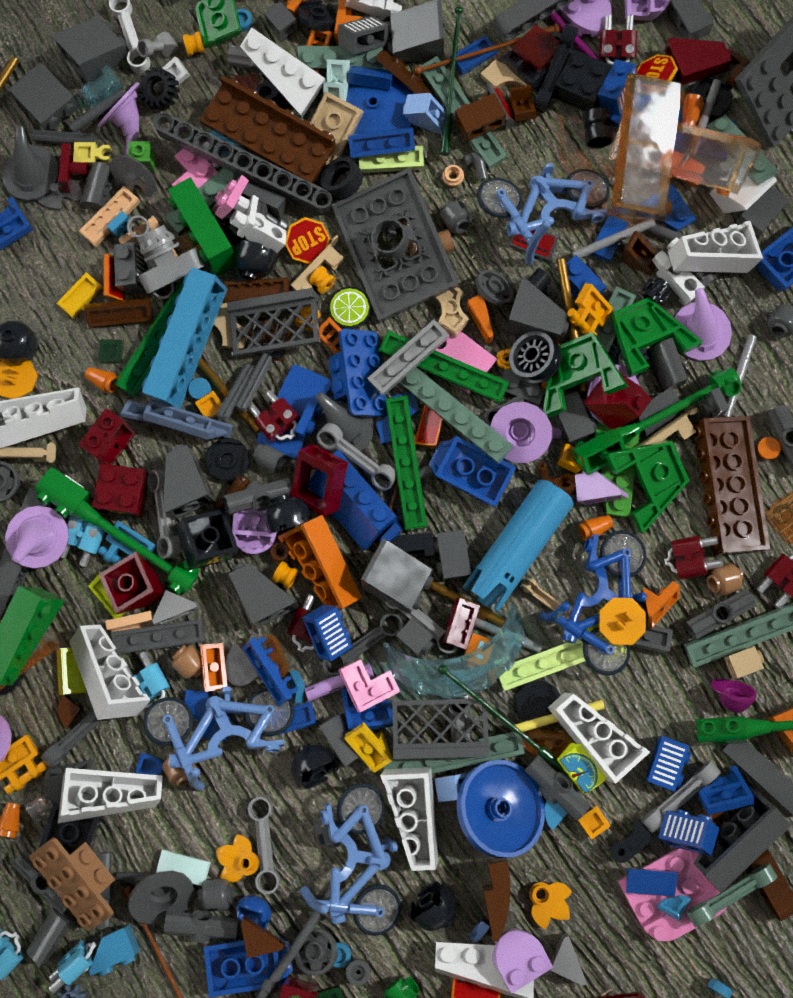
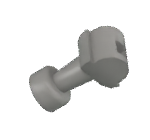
[137,31,179,57]

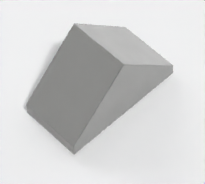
[152,590,201,625]
[550,933,587,986]

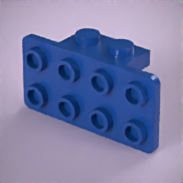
[329,329,388,417]
[257,365,332,459]

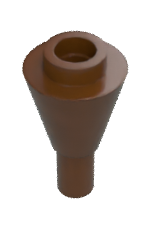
[214,475,251,510]

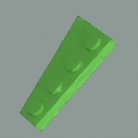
[595,423,639,518]

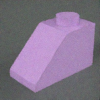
[575,471,628,505]

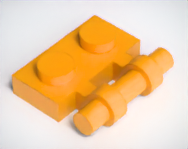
[567,283,613,336]
[0,735,49,794]

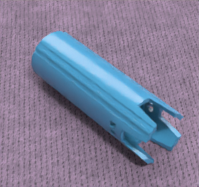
[462,480,574,612]

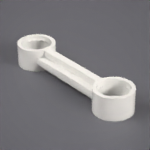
[109,0,150,73]

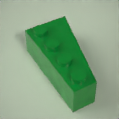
[168,177,235,277]
[0,585,65,685]

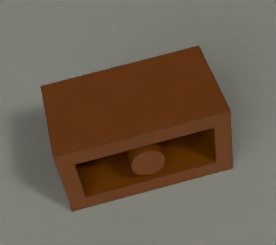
[455,93,506,142]

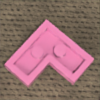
[172,148,218,189]
[212,175,249,219]
[338,659,400,712]

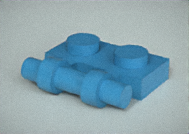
[97,520,156,564]

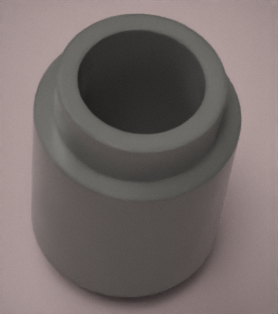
[252,443,287,474]

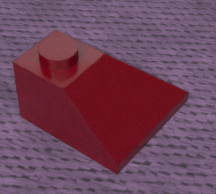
[583,373,652,430]
[99,551,165,614]

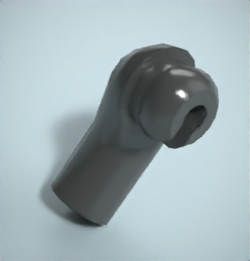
[464,152,488,181]

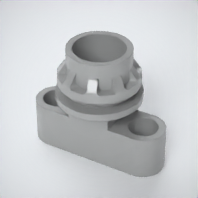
[138,225,205,294]

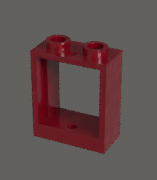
[78,408,136,465]
[290,444,349,517]

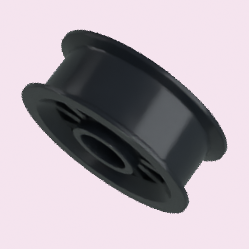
[509,331,562,384]

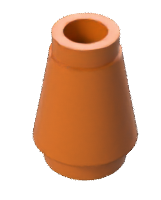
[682,94,704,129]
[85,367,117,393]
[578,515,614,541]
[0,803,20,839]

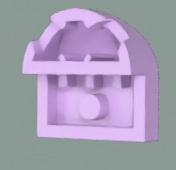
[560,0,612,37]
[625,0,670,21]
[232,508,279,554]
[492,928,553,994]

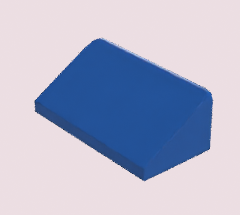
[348,66,394,90]
[626,867,678,896]

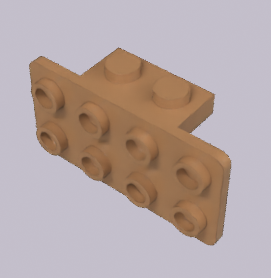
[29,838,115,931]

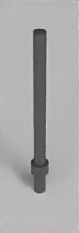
[256,882,343,998]

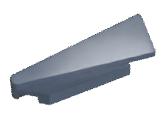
[120,399,233,440]

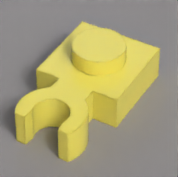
[73,142,112,166]

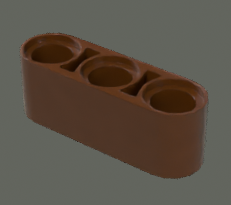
[748,849,793,922]

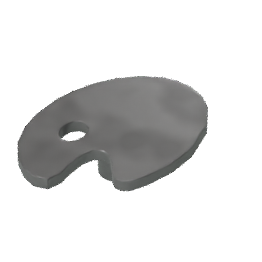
[110,155,156,196]
[37,176,82,210]
[225,634,268,686]

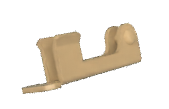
[290,235,343,291]
[636,406,698,447]
[0,442,56,463]
[520,577,586,622]

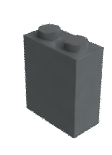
[9,63,79,131]

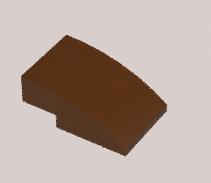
[482,858,510,942]

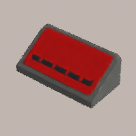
[486,83,519,130]
[509,230,558,262]

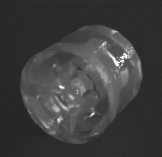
[25,792,53,822]

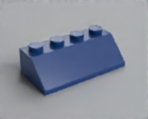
[308,450,399,551]

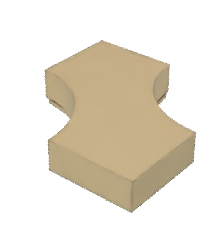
[480,59,527,88]
[433,287,469,338]
[213,302,249,350]

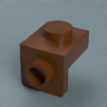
[510,85,536,122]

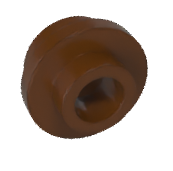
[269,541,291,564]

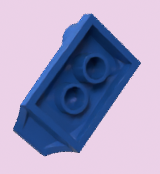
[756,227,793,291]
[428,436,516,508]
[203,935,293,998]

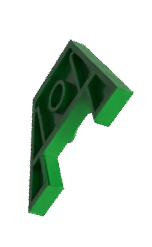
[611,297,703,378]
[543,332,629,418]
[604,440,690,533]

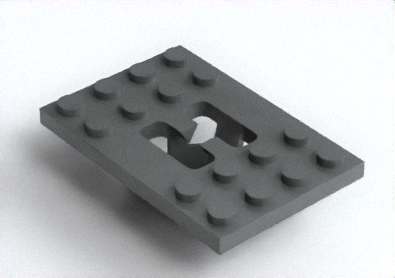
[734,16,793,148]
[331,167,460,322]

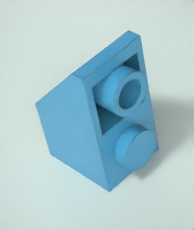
[89,924,140,977]

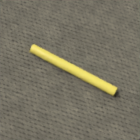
[515,700,605,734]

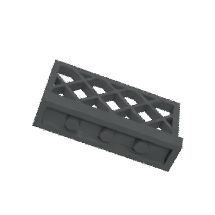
[227,288,320,357]
[392,698,489,759]

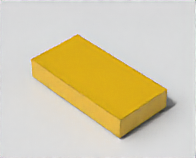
[56,272,103,319]

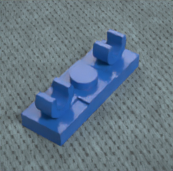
[348,127,415,158]
[242,637,298,707]

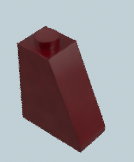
[664,38,732,87]

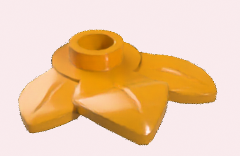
[216,834,259,882]
[529,882,572,929]

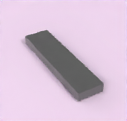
[110,619,205,655]
[721,741,793,816]

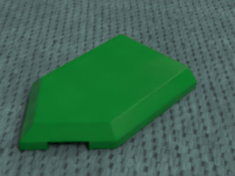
[195,0,242,47]

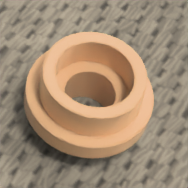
[443,165,464,187]

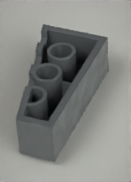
[693,786,791,893]

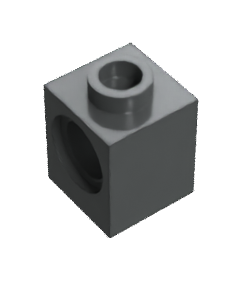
[264,1,298,42]

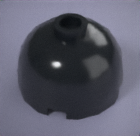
[233,240,279,281]
[0,321,38,366]
[265,494,313,533]
[291,744,339,789]
[408,881,456,931]

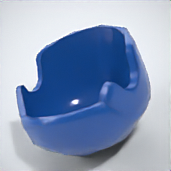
[235,895,271,929]

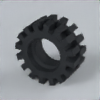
[137,67,180,110]

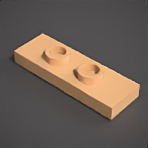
[79,186,140,247]

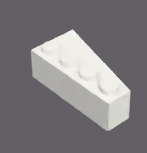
[240,28,326,118]
[668,221,763,273]
[0,387,87,448]
[70,625,150,720]
[548,693,650,784]
[380,767,438,871]
[58,768,163,823]
[435,942,534,998]

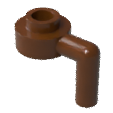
[726,49,749,87]
[538,463,576,496]

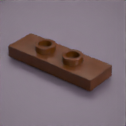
[375,50,434,95]
[223,277,290,303]
[84,298,154,328]

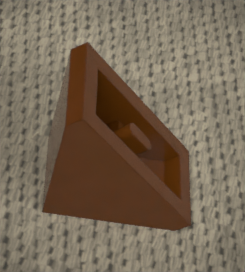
[620,231,658,275]
[241,916,285,958]

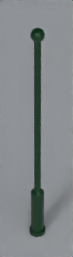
[439,6,463,156]
[438,665,569,777]

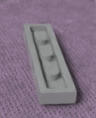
[367,319,449,396]

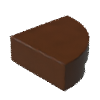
[58,695,83,728]

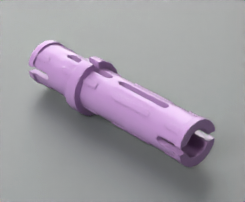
[304,663,374,702]

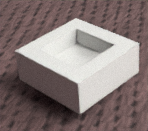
[162,57,190,87]

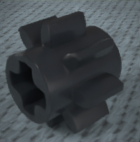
[642,278,671,305]

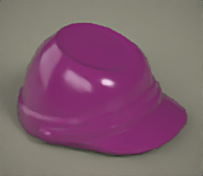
[711,679,757,713]

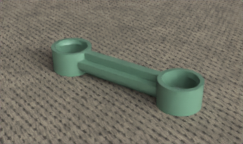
[686,863,778,927]

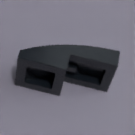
[502,45,548,89]

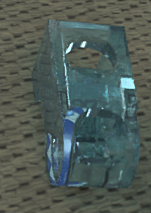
[81,64,124,107]

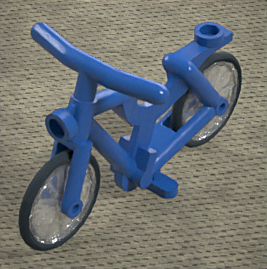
[539,530,647,676]

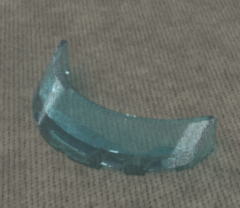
[382,604,525,698]

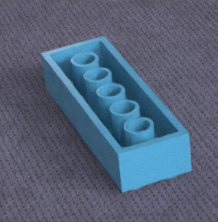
[142,267,228,409]

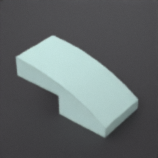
[323,59,350,101]
[156,849,211,886]

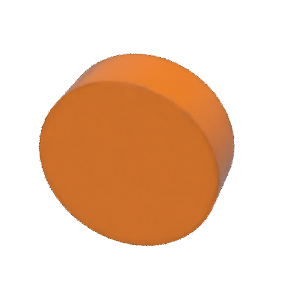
[756,437,781,461]

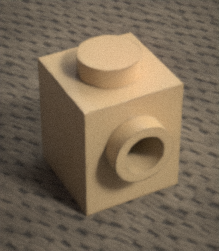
[724,646,764,679]

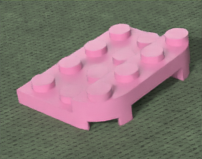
[617,848,730,941]

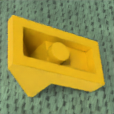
[344,722,393,773]

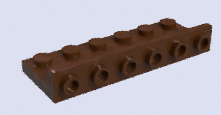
[199,76,336,183]
[694,416,770,556]

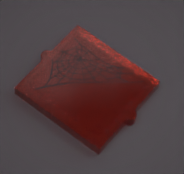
[512,24,559,70]

